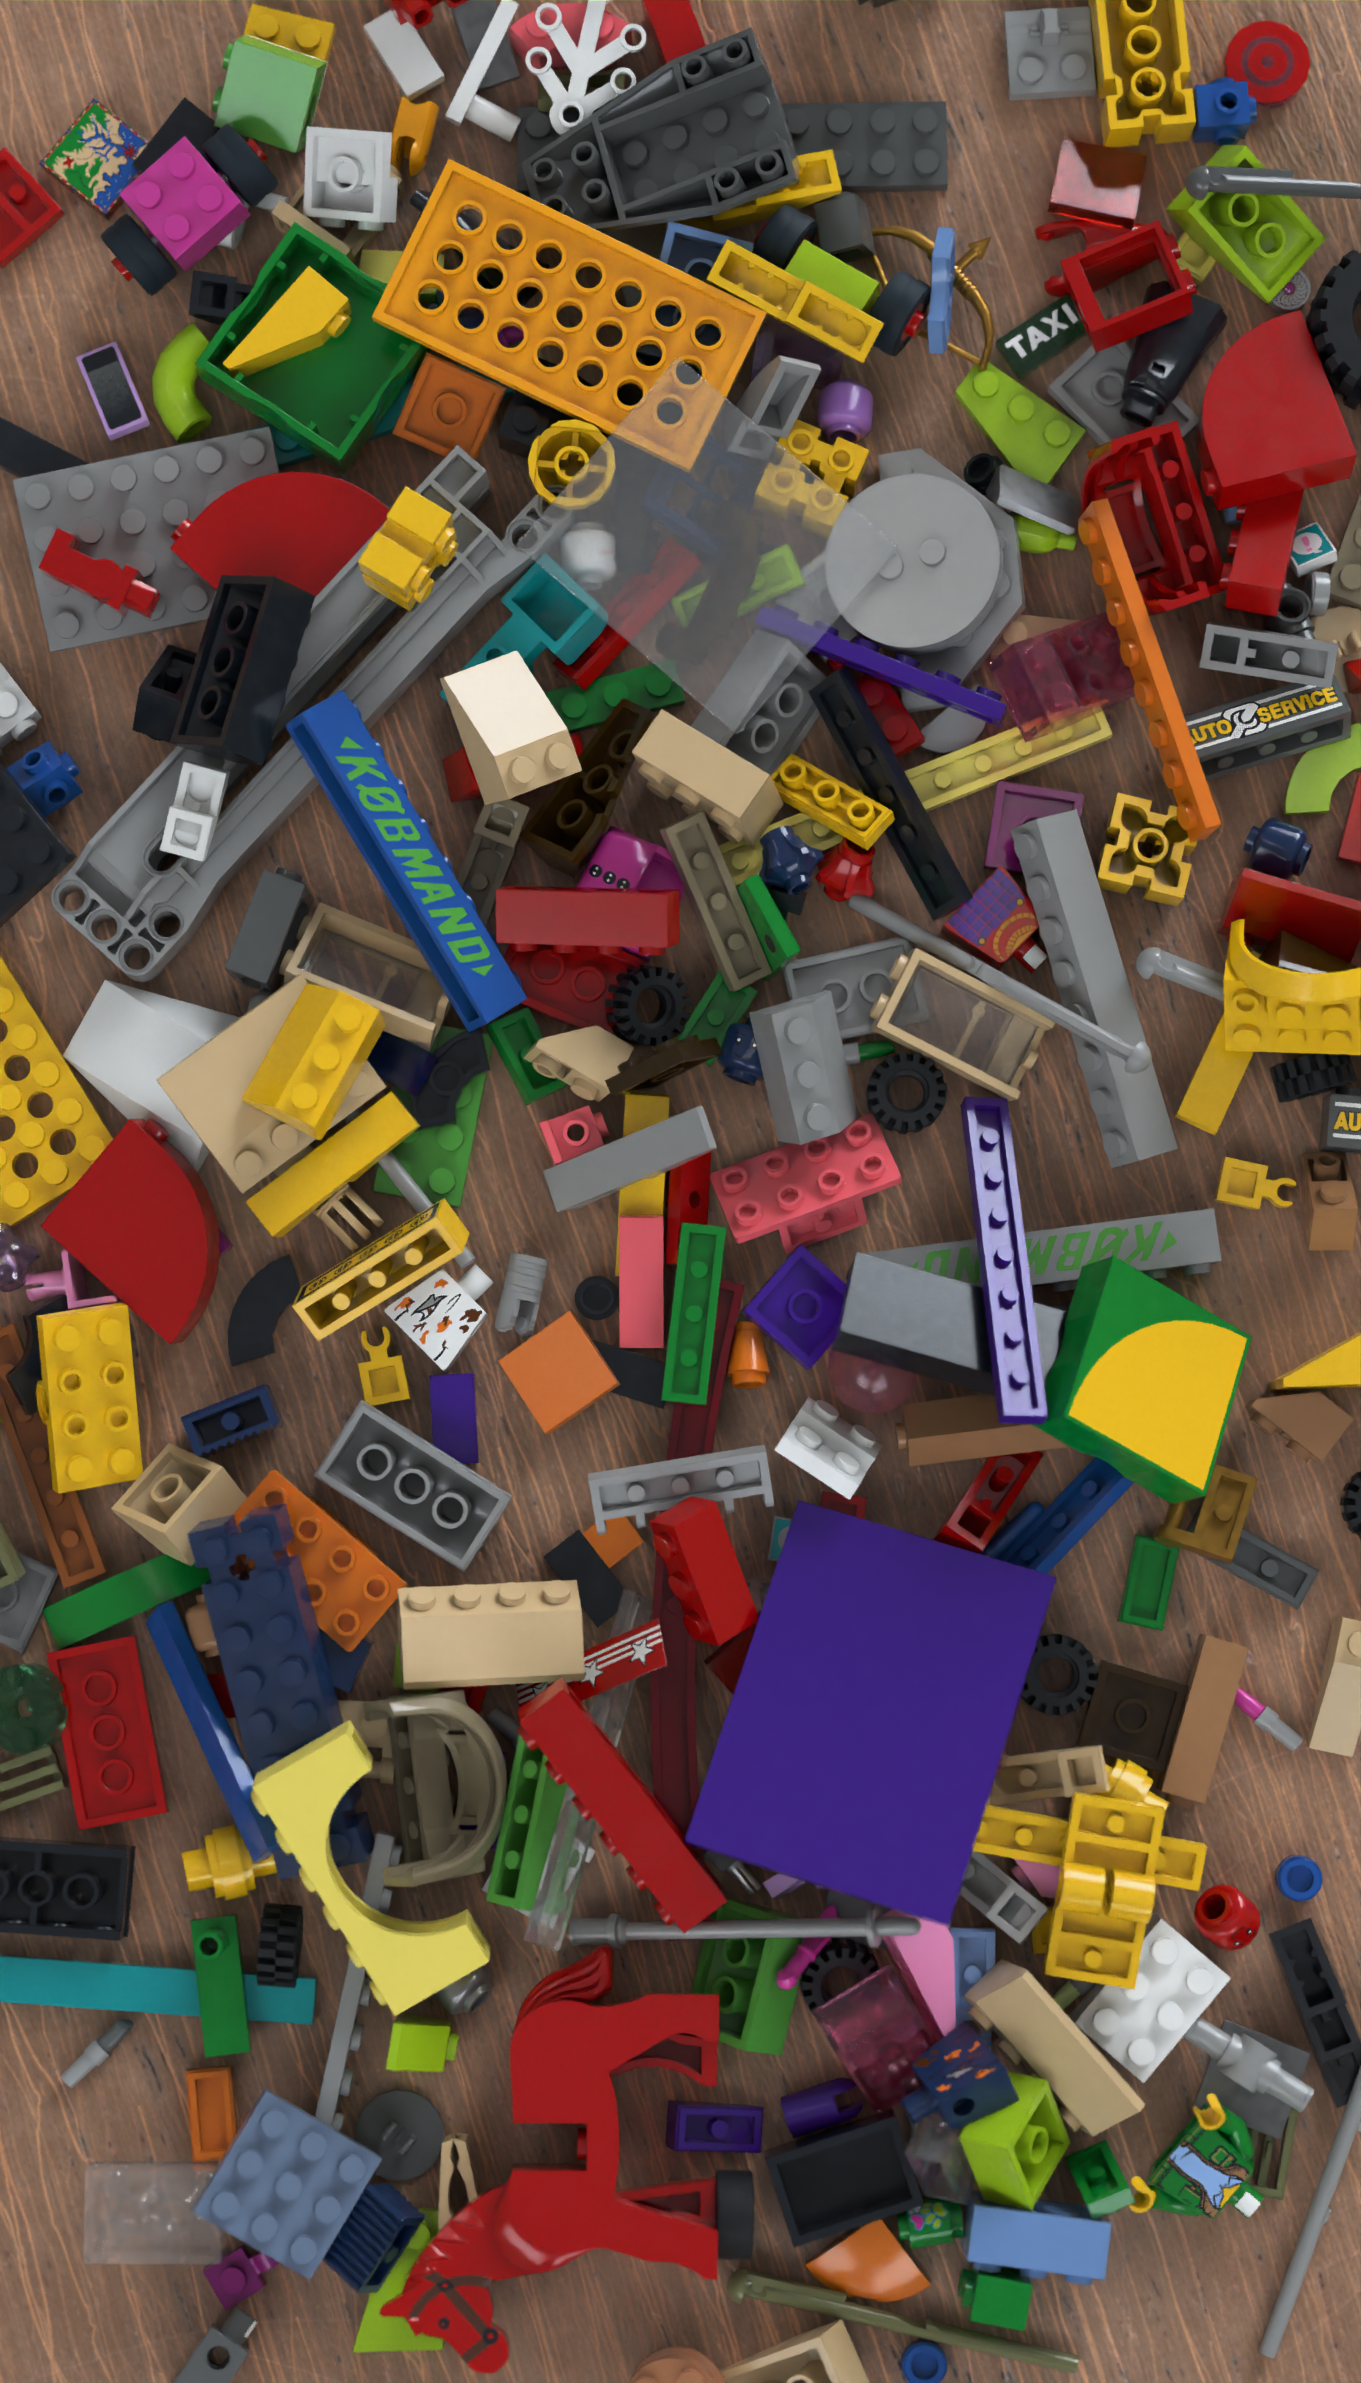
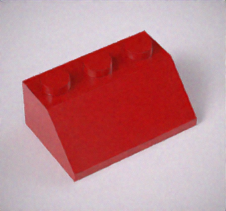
[1217,868,1361,963]

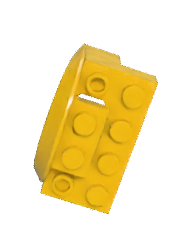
[1223,919,1361,1055]

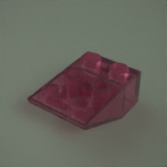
[989,612,1135,743]
[812,1963,938,2113]

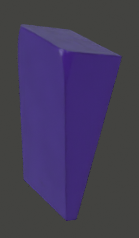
[429,1373,479,1464]
[665,2100,764,2153]

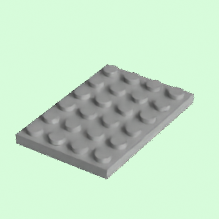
[13,426,280,653]

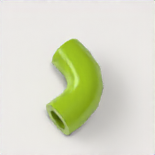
[152,322,212,444]

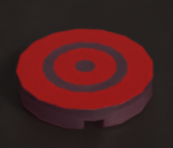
[1224,20,1311,108]

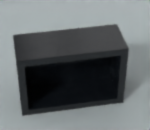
[764,2108,924,2248]

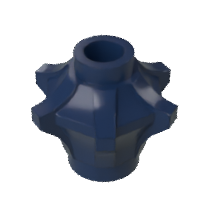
[758,826,824,895]

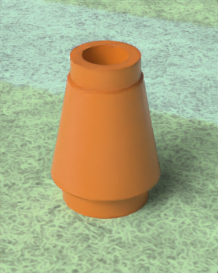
[726,1322,771,1389]

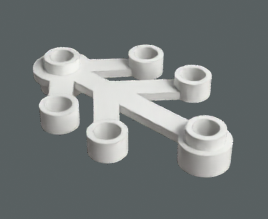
[526,0,646,135]

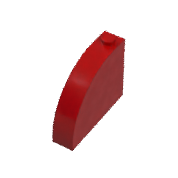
[1197,310,1357,511]
[170,472,390,597]
[40,1118,220,1344]

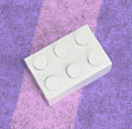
[1068,1913,1231,2083]

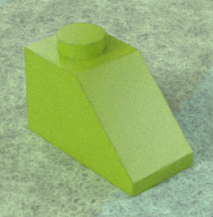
[386,2012,459,2072]

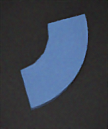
[927,227,955,354]

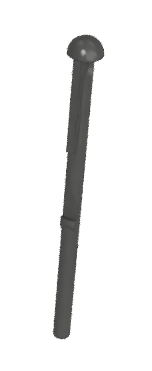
[1185,165,1361,200]

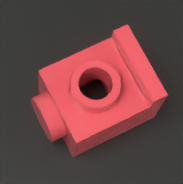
[539,1105,610,1166]

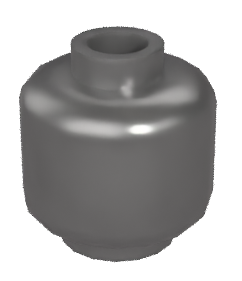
[432,1965,492,2015]

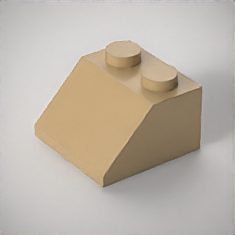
[111,1443,247,1566]

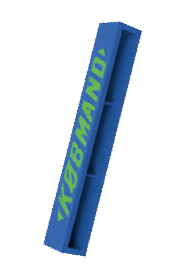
[285,690,527,1032]

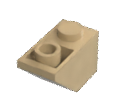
[524,1025,634,1102]

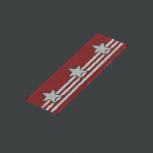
[516,1618,667,1708]

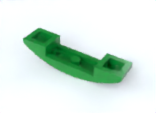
[43,1554,210,1650]

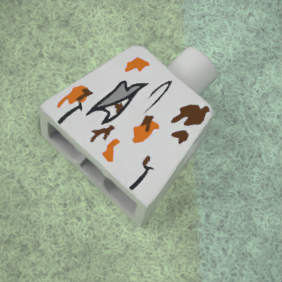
[384,1264,494,1372]

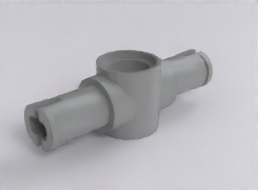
[1183,2017,1315,2112]

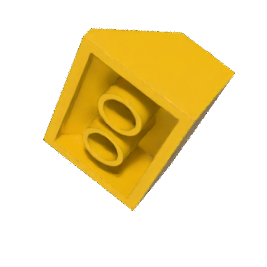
[241,983,386,1141]

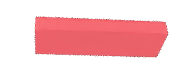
[619,1215,664,1348]

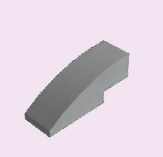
[722,355,821,461]

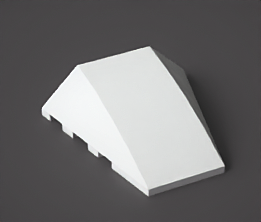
[63,980,240,1173]

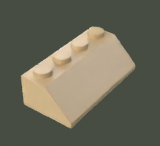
[397,1580,585,1690]
[963,1959,1146,2136]

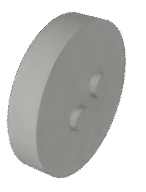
[825,473,1004,655]

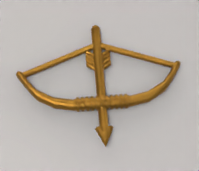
[870,225,995,371]

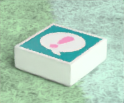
[1289,522,1337,578]

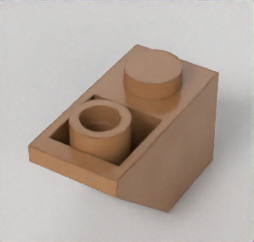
[1301,1152,1359,1251]
[1245,1391,1354,1463]

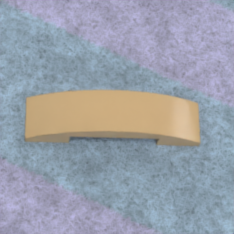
[987,1745,1110,1806]

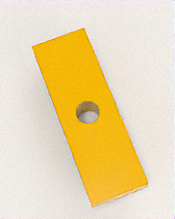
[771,753,895,851]

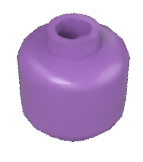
[816,378,874,444]

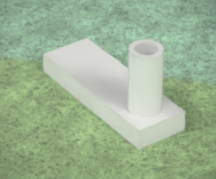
[444,0,521,142]

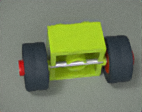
[752,204,931,356]

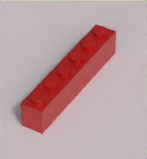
[517,1677,728,1933]

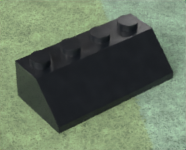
[170,575,315,765]

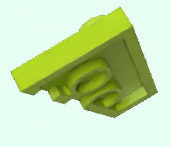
[954,356,1087,485]
[352,2208,444,2353]

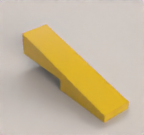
[705,239,884,364]
[1175,950,1261,1135]
[246,1091,420,1238]

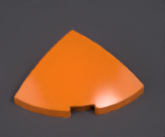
[804,2219,931,2302]

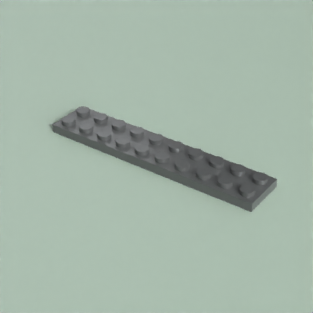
[517,101,948,197]

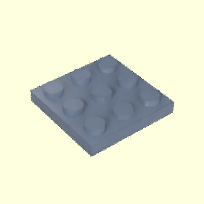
[191,2088,382,2280]

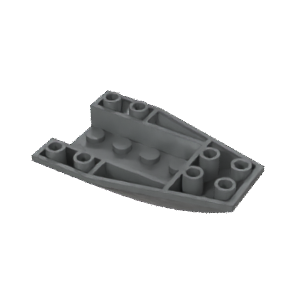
[522,27,799,233]

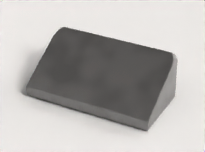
[985,465,1075,535]

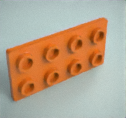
[234,1470,408,1652]

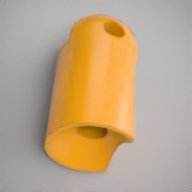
[391,96,439,177]

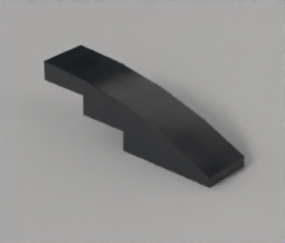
[1268,1918,1361,2108]

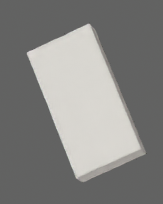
[363,10,445,101]

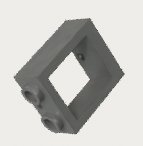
[225,867,314,993]

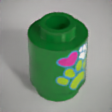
[896,2197,964,2249]

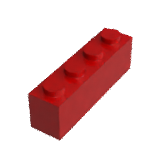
[496,885,679,955]

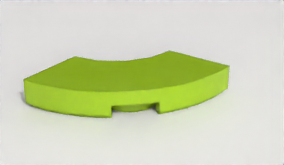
[1283,723,1361,816]

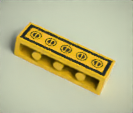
[292,1198,470,1341]

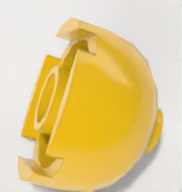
[528,419,616,511]

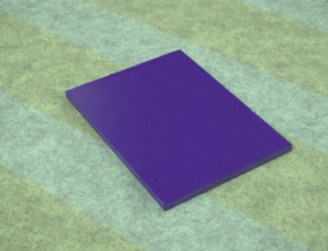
[685,1500,1057,1928]

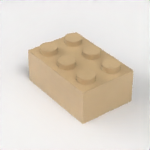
[632,709,783,846]

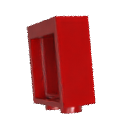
[1060,220,1197,353]

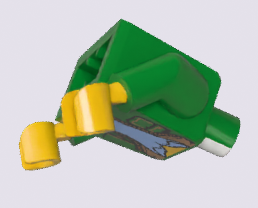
[1128,2093,1264,2219]

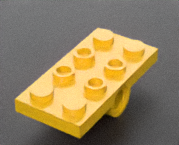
[36,1302,143,1494]
[1043,1791,1165,1990]

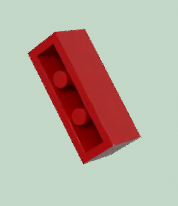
[1219,490,1304,617]
[649,1496,759,1646]

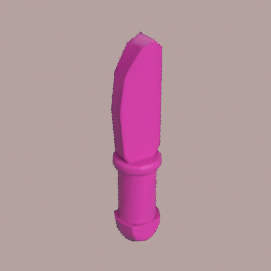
[776,1905,839,1990]

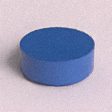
[1275,1855,1322,1901]
[901,2339,947,2383]

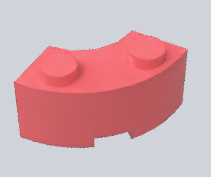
[509,3,632,71]

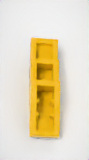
[665,149,842,233]
[615,1093,670,1276]

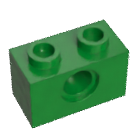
[957,2262,1033,2331]

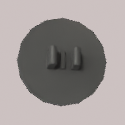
[355,2089,444,2181]

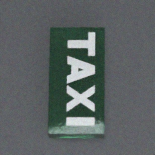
[995,294,1087,380]

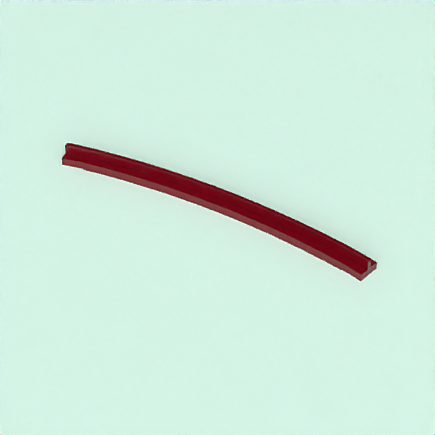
[651,1279,745,1941]

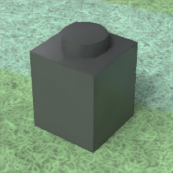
[814,192,876,263]

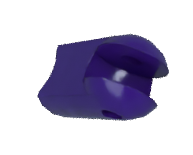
[781,2077,864,2138]

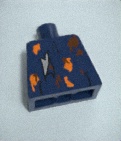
[900,2020,1019,2130]

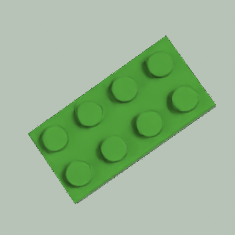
[373,1025,493,1209]

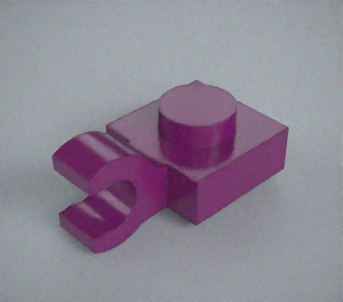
[203,2244,280,2311]

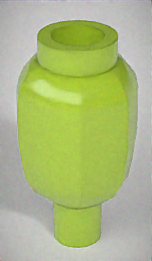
[1007,511,1077,554]

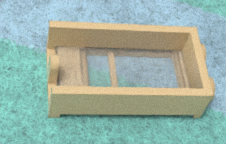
[279,902,452,1053]
[869,948,1055,1101]

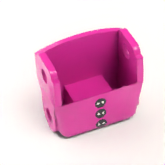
[576,826,685,962]

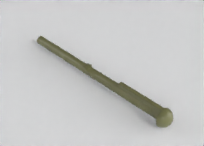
[727,2269,1079,2374]

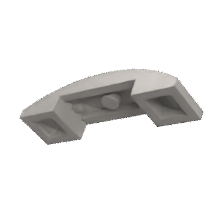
[960,1851,1049,1945]

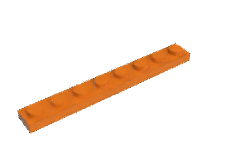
[1078,498,1222,843]

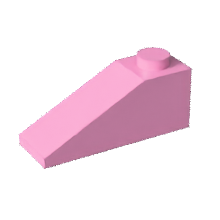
[881,1910,956,2040]

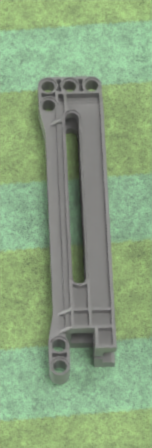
[51,445,575,982]

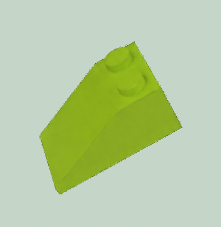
[1165,145,1326,303]

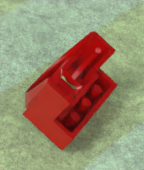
[1081,420,1225,616]

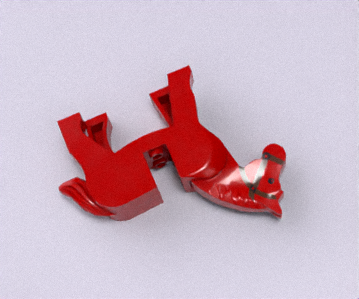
[379,1944,719,2374]

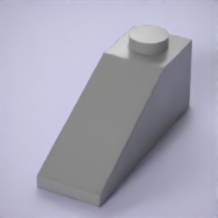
[1199,620,1339,688]

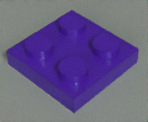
[741,1244,846,1370]

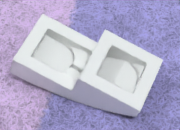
[160,760,230,862]

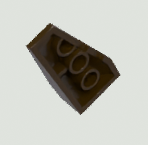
[519,698,654,878]

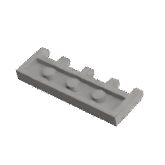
[588,1444,775,1535]

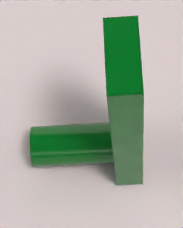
[190,1914,252,2058]

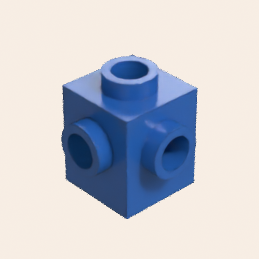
[1192,78,1257,146]
[7,740,83,817]

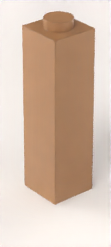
[895,1394,1068,1467]
[1156,1634,1249,1809]

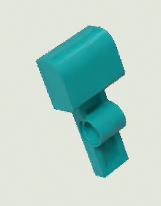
[439,553,608,704]

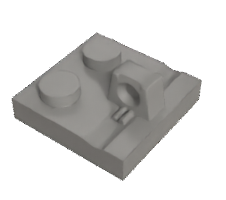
[1003,6,1096,101]

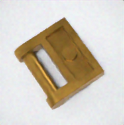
[1154,1464,1258,1565]

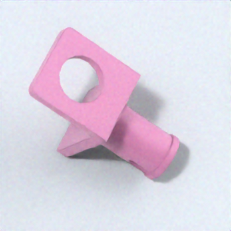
[25,1249,124,1309]

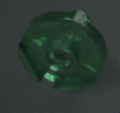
[0,1663,68,1754]

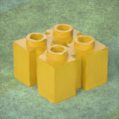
[754,419,870,540]
[358,486,459,611]
[1095,792,1197,907]

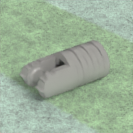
[494,1252,549,1338]

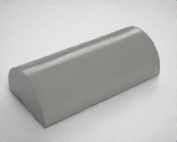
[314,1400,513,1572]

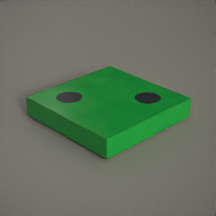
[737,874,800,981]

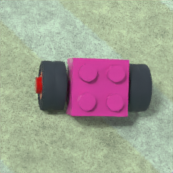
[100,124,278,296]

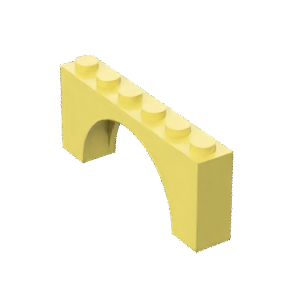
[251,1720,491,2016]

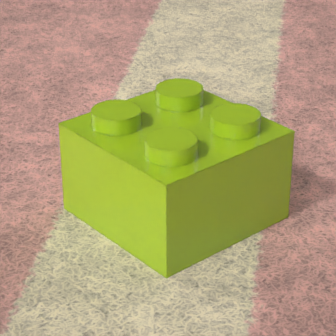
[959,2071,1071,2211]

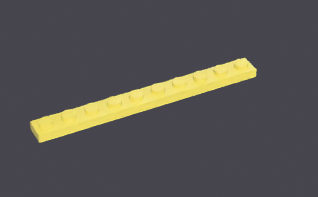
[718,695,1113,888]

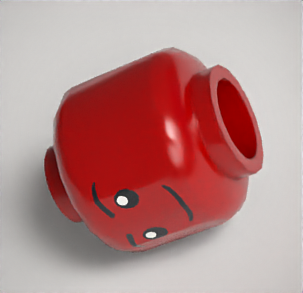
[1193,1884,1260,1951]

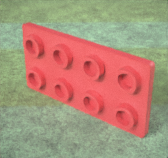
[710,1114,902,1254]

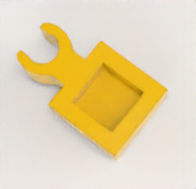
[1214,1157,1297,1210]
[358,1327,411,1407]

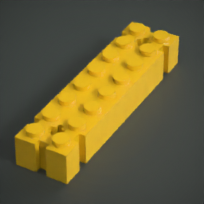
[1088,0,1196,149]

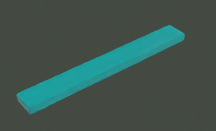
[0,1954,318,2025]

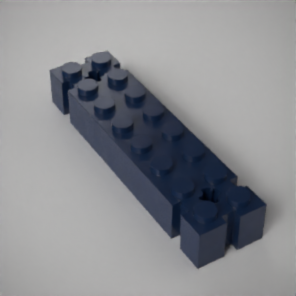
[188,1502,375,1880]

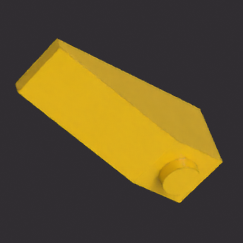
[223,266,352,378]

